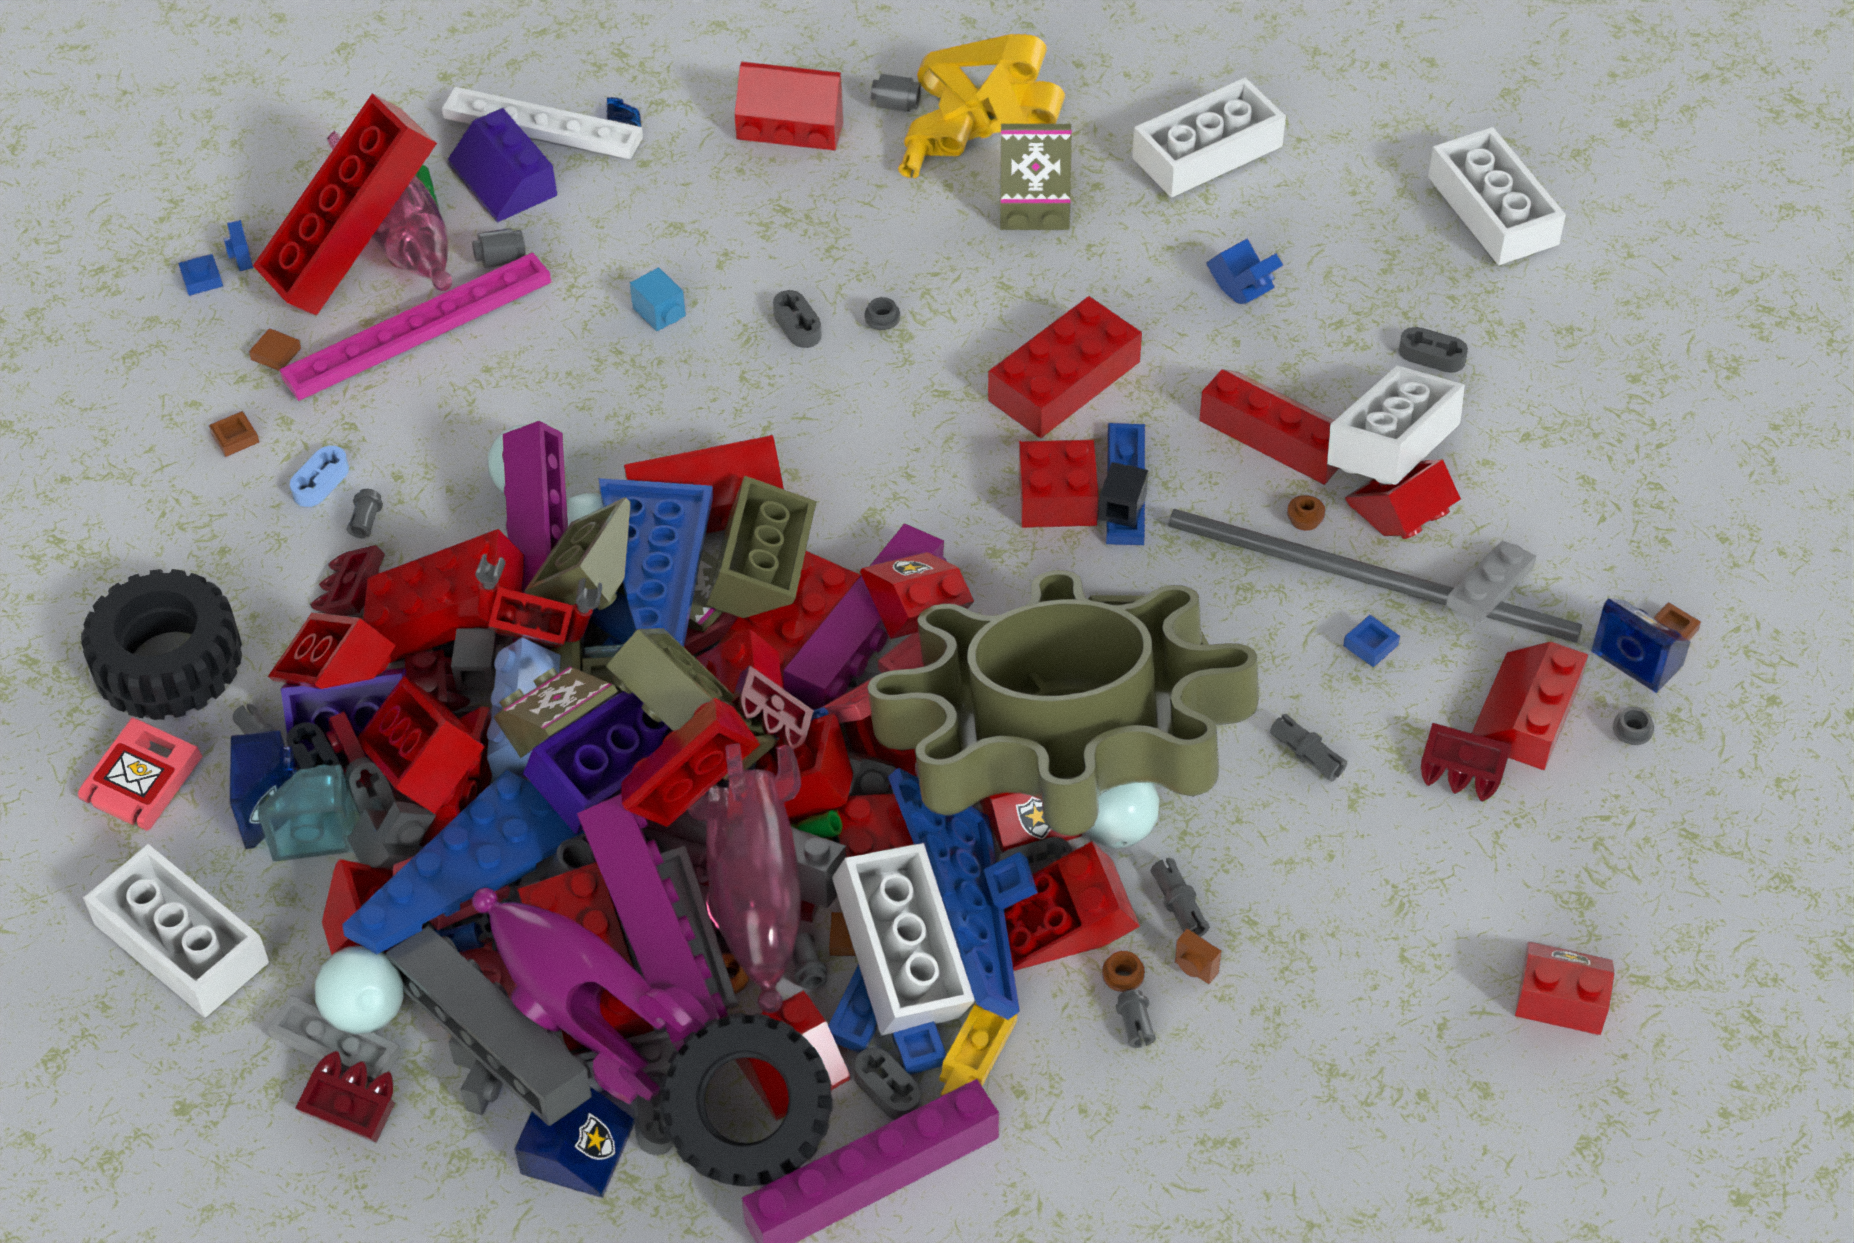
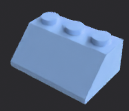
[487,637,561,781]

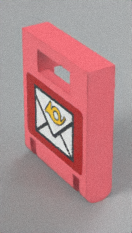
[78,717,203,831]

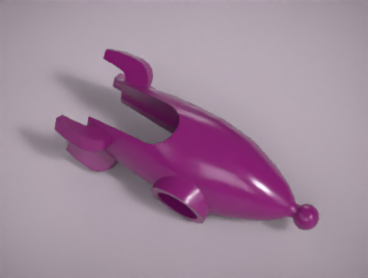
[472,888,711,1104]

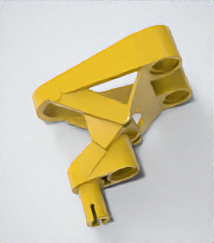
[898,34,1065,178]

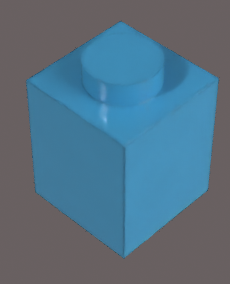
[630,267,686,331]

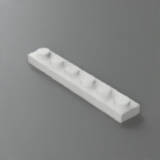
[442,87,643,160]

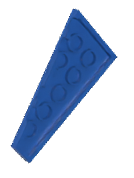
[598,478,713,647]
[887,768,1020,1020]
[342,769,585,954]

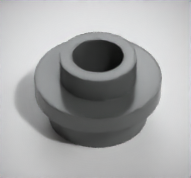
[865,297,900,330]
[1613,707,1654,745]

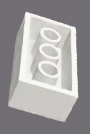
[1132,77,1286,198]
[1428,127,1566,266]
[1327,365,1465,485]
[832,843,975,1035]
[83,844,269,1018]

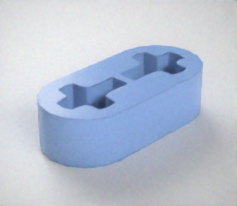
[290,446,349,507]

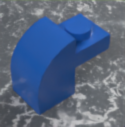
[1206,238,1283,304]

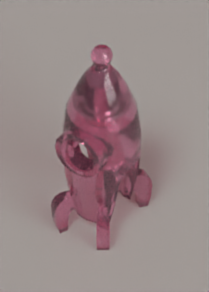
[327,130,453,291]
[688,743,801,1014]

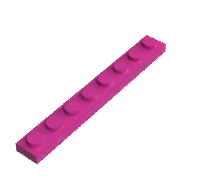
[280,252,552,401]

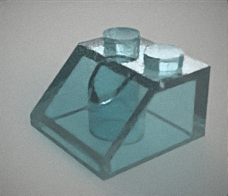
[258,765,355,862]

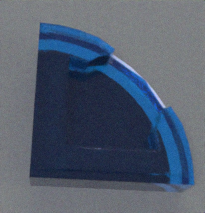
[607,97,642,127]

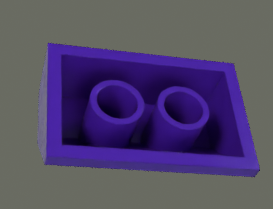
[448,108,557,223]
[280,668,406,767]

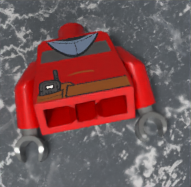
[475,554,602,648]

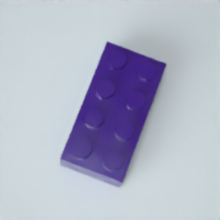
[523,691,673,834]

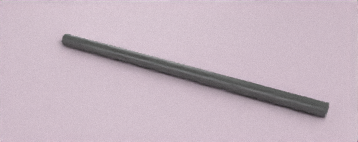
[1169,509,1582,643]

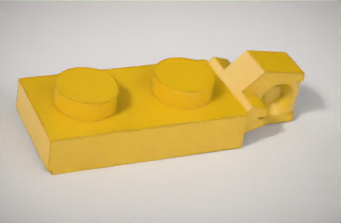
[939,1002,1018,1097]

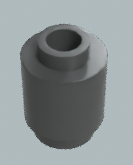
[871,74,921,112]
[472,228,526,268]

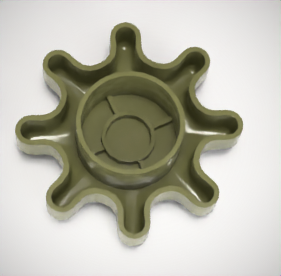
[867,570,1259,836]

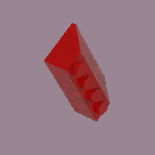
[1199,369,1339,485]
[624,435,784,534]

